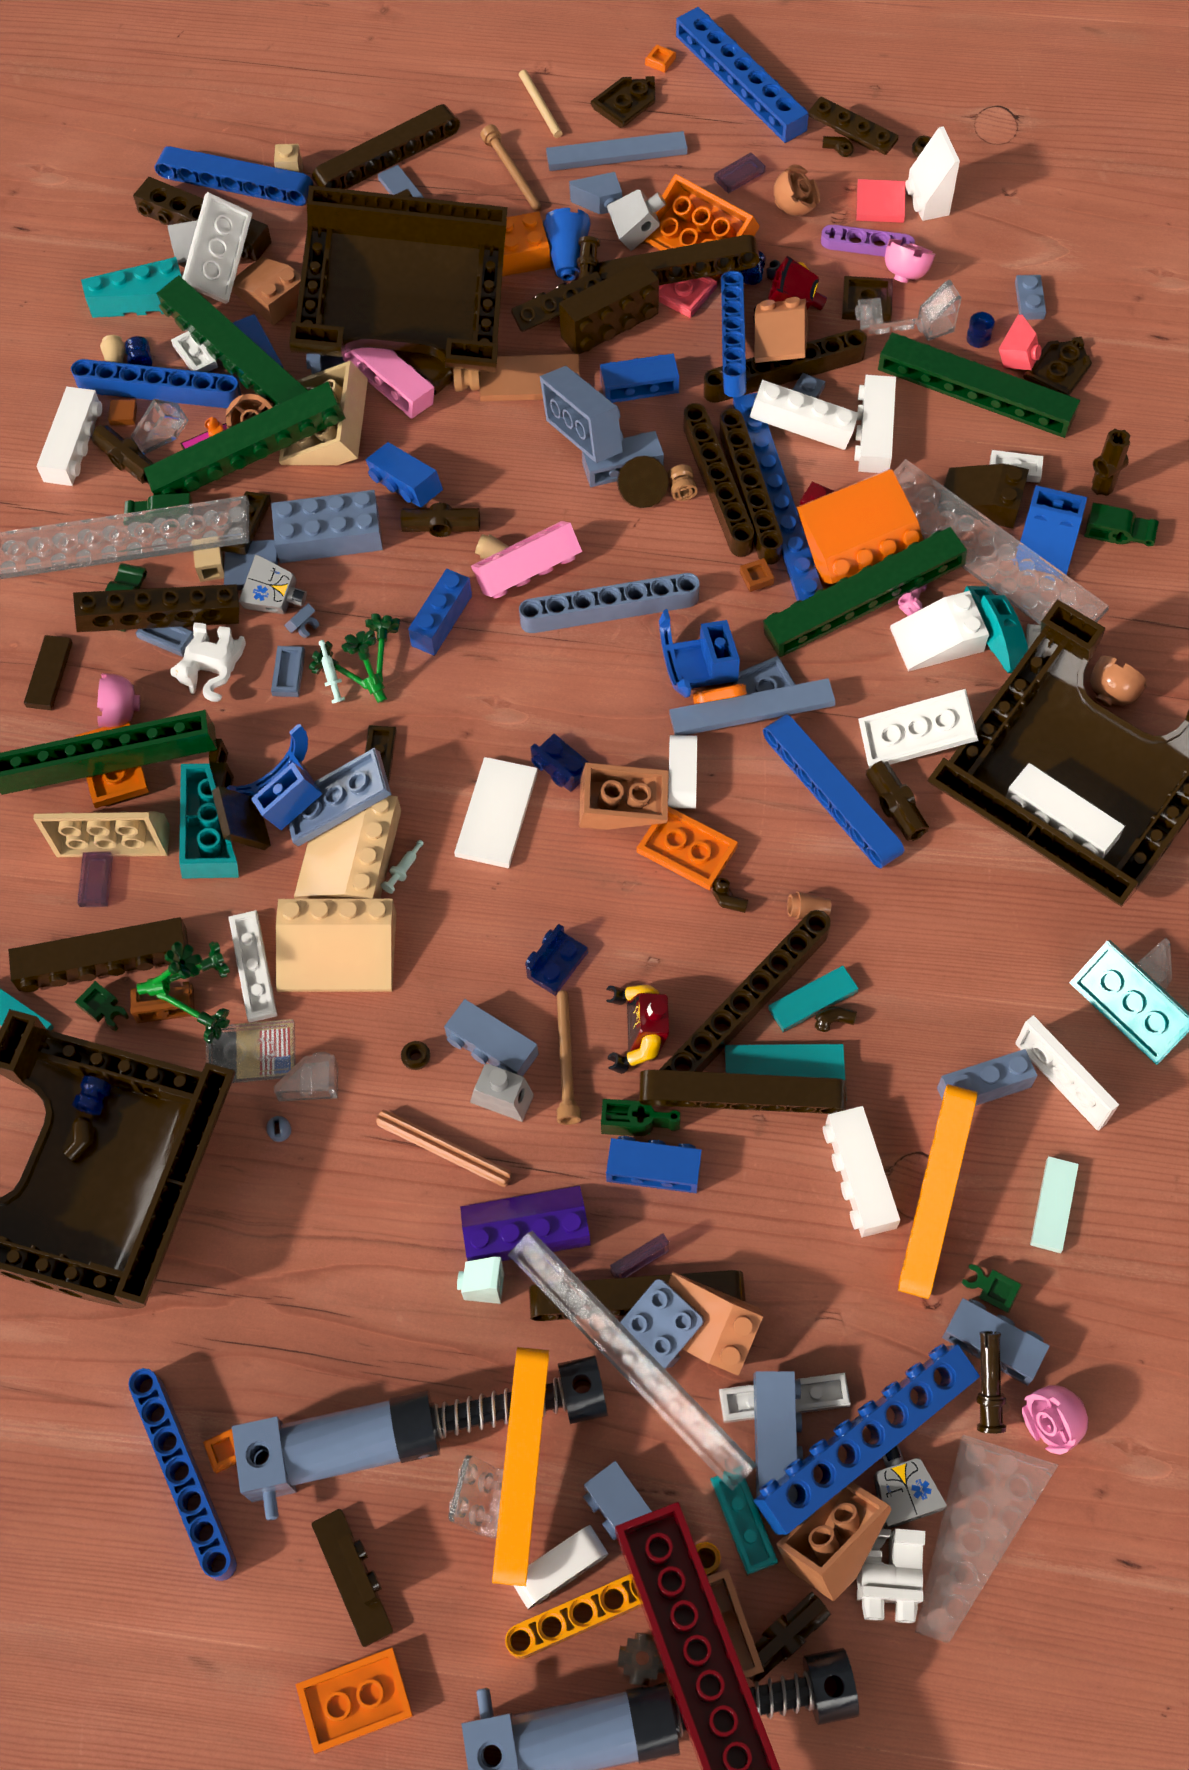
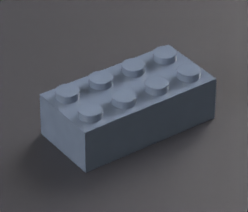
[540,366,623,463]
[271,490,383,563]

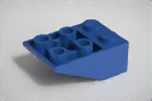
[1014,485,1087,578]

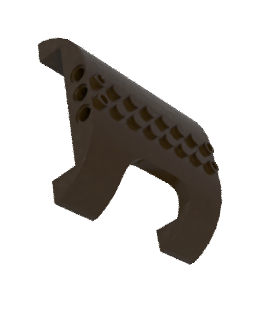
[289,185,508,373]
[927,599,1189,907]
[0,1009,236,1309]

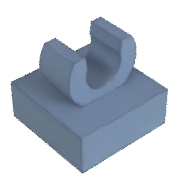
[284,603,320,638]

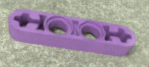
[821,225,915,257]

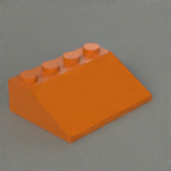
[644,174,760,281]
[797,469,924,584]

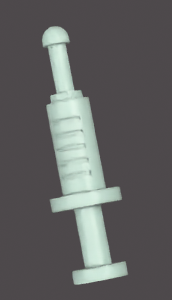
[319,640,345,703]
[381,840,424,894]

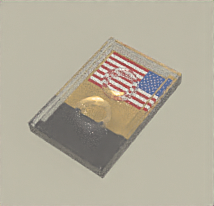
[206,1019,296,1083]

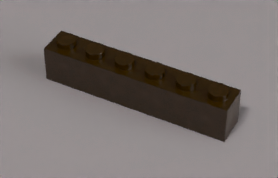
[8,917,188,992]

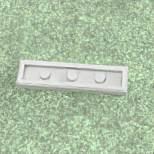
[229,910,278,1023]
[719,1373,851,1423]

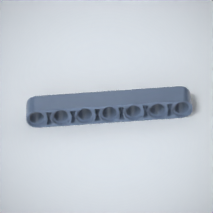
[519,573,700,633]

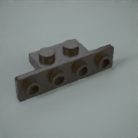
[808,97,898,155]
[511,272,602,332]
[312,1509,393,1647]

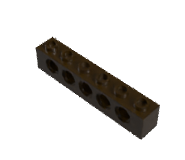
[133,177,272,261]
[73,584,240,632]

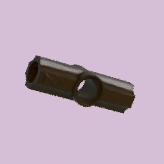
[91,424,154,484]
[1091,429,1131,496]
[401,502,480,537]
[866,761,929,841]
[749,1592,831,1684]

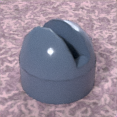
[266,1116,291,1142]

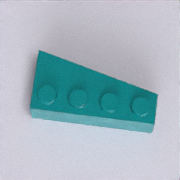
[81,257,182,318]
[179,763,239,879]

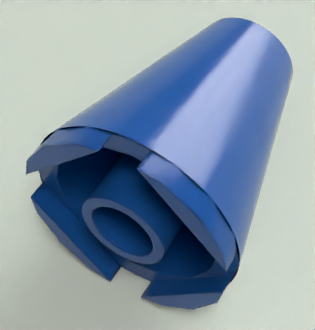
[543,208,591,281]

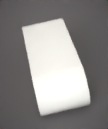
[668,735,697,809]
[514,1525,608,1609]

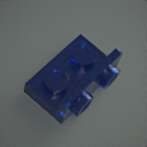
[530,733,589,792]
[525,924,588,996]

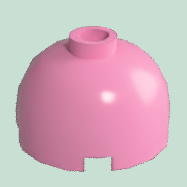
[885,239,935,283]
[97,673,140,728]
[1022,1385,1088,1455]

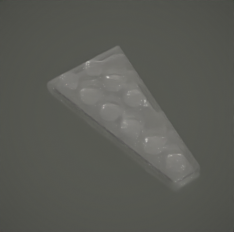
[915,1435,1058,1643]

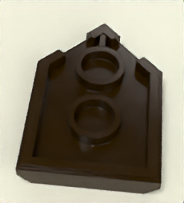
[591,76,655,128]
[1023,336,1092,395]

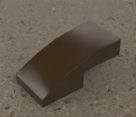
[209,738,234,788]

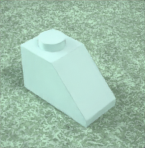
[457,1257,505,1304]

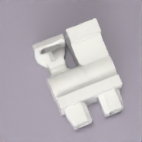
[857,1529,925,1623]

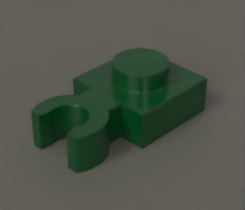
[75,981,129,1031]
[961,1264,1023,1313]

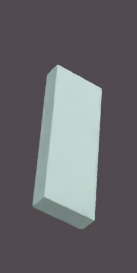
[1030,1156,1079,1253]

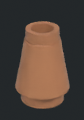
[787,891,831,920]

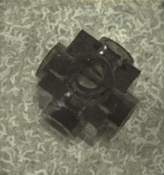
[617,1633,665,1687]

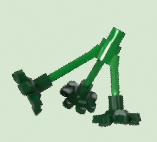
[309,613,400,703]
[137,941,230,1044]

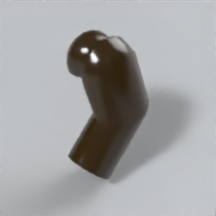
[822,136,854,157]
[712,878,748,913]
[815,1006,857,1032]
[63,1116,94,1162]

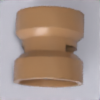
[453,369,480,392]
[667,464,697,501]

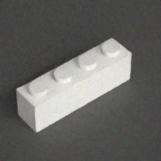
[854,375,896,473]
[749,380,859,450]
[37,386,102,486]
[1006,763,1125,859]
[823,1106,900,1237]

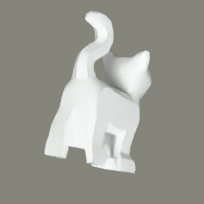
[171,622,246,702]

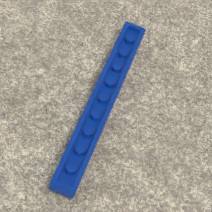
[733,393,823,601]

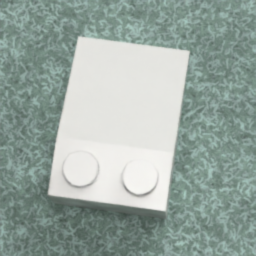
[905,126,960,221]
[890,591,989,672]

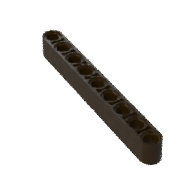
[659,910,831,1107]

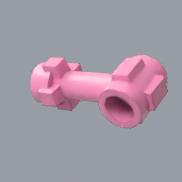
[898,584,927,616]

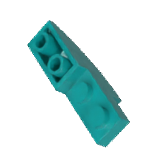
[964,586,1028,673]

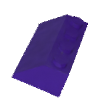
[460,1186,591,1261]

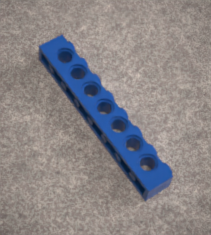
[676,7,809,143]
[753,1344,980,1535]

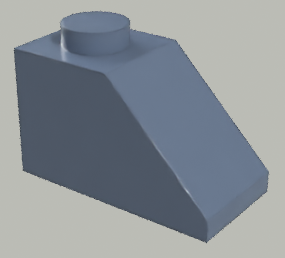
[569,172,622,214]

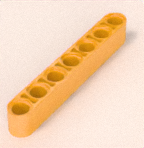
[898,1084,978,1299]
[492,1347,550,1587]
[505,1542,721,1659]

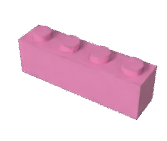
[343,348,434,419]
[471,521,582,598]

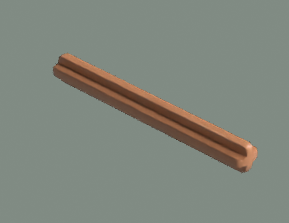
[376,1110,512,1187]

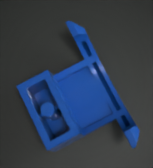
[659,609,740,698]
[226,724,323,830]

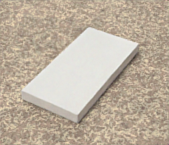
[182,192,252,304]
[859,689,979,768]
[454,757,538,868]
[1015,1015,1119,1131]

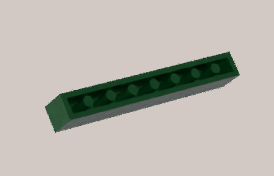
[156,275,308,407]
[878,332,1080,438]
[144,382,346,495]
[763,527,967,658]
[0,710,217,795]

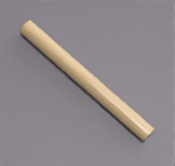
[519,70,563,138]

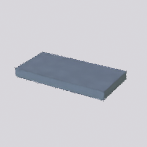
[288,748,392,847]

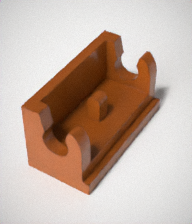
[130,981,195,1024]

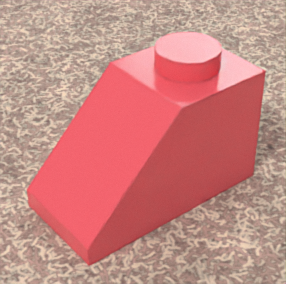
[999,315,1042,370]

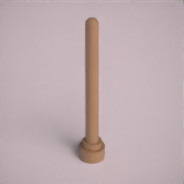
[480,124,541,211]
[557,990,581,1125]

